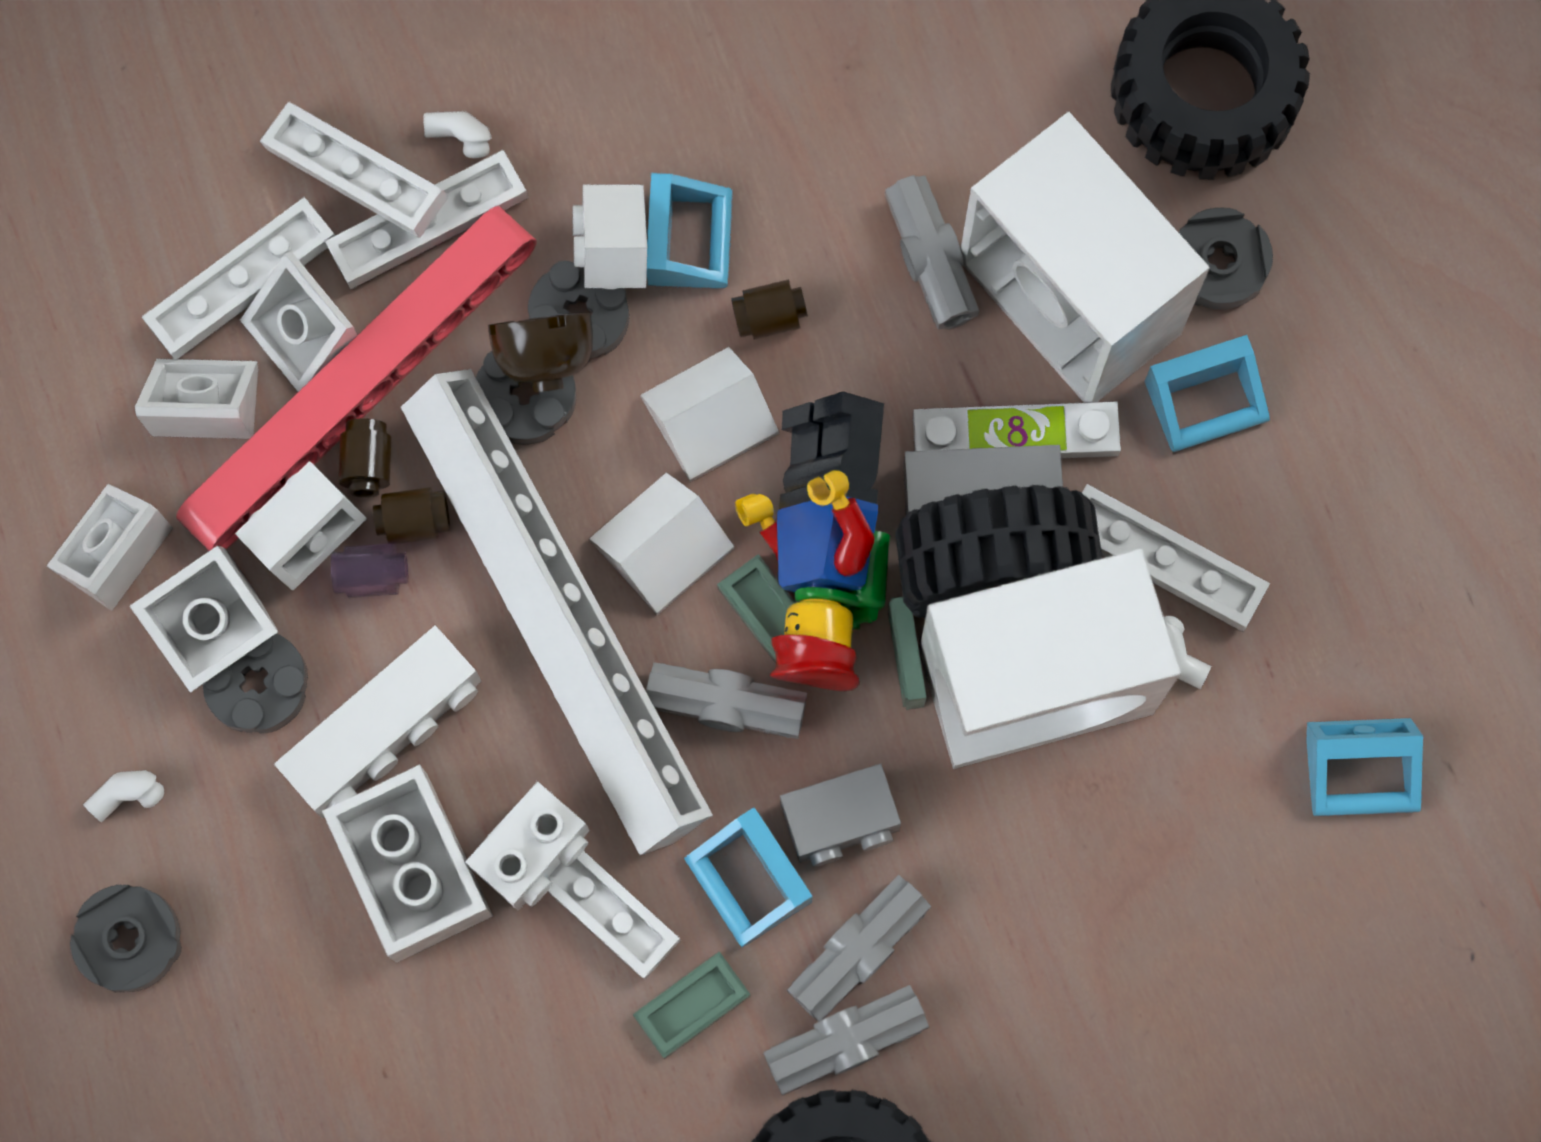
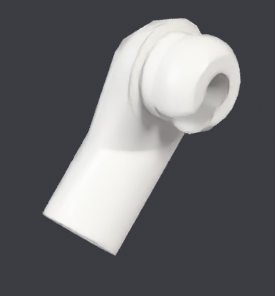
[424,112,491,158]
[1163,616,1211,689]
[83,770,164,822]

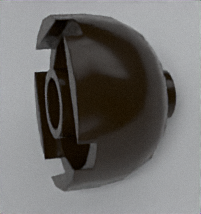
[488,312,593,392]

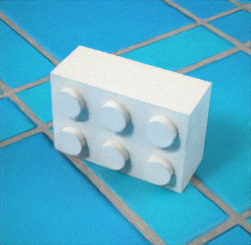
[322,765,493,963]

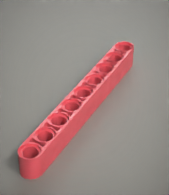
[176,206,537,551]

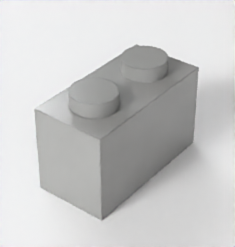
[780,764,901,867]

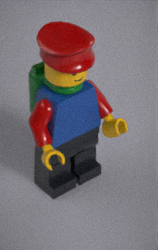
[735,391,890,691]

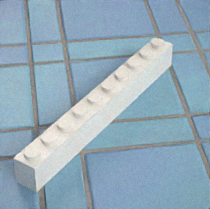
[401,369,713,855]

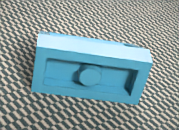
[647,173,733,288]
[1144,335,1270,453]
[1306,718,1423,816]
[684,807,813,948]

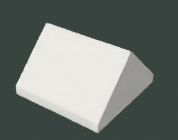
[240,252,357,392]
[641,347,779,482]
[135,359,258,439]
[589,472,734,615]
[47,484,173,611]

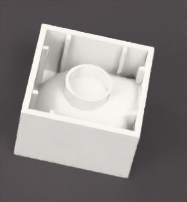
[961,111,1210,403]
[919,548,1181,769]

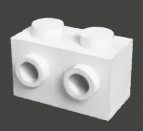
[573,185,647,290]
[235,461,367,591]
[465,782,589,911]

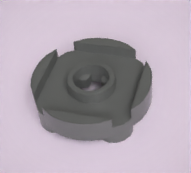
[1179,207,1273,310]
[528,260,630,362]
[476,351,577,445]
[203,634,308,734]
[70,885,182,993]

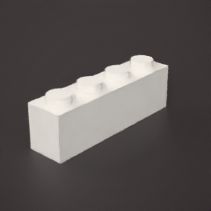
[274,625,481,818]

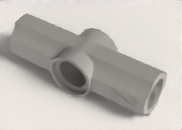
[885,175,979,330]
[646,662,807,739]
[787,875,931,1022]
[763,985,929,1096]

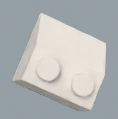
[130,546,279,692]

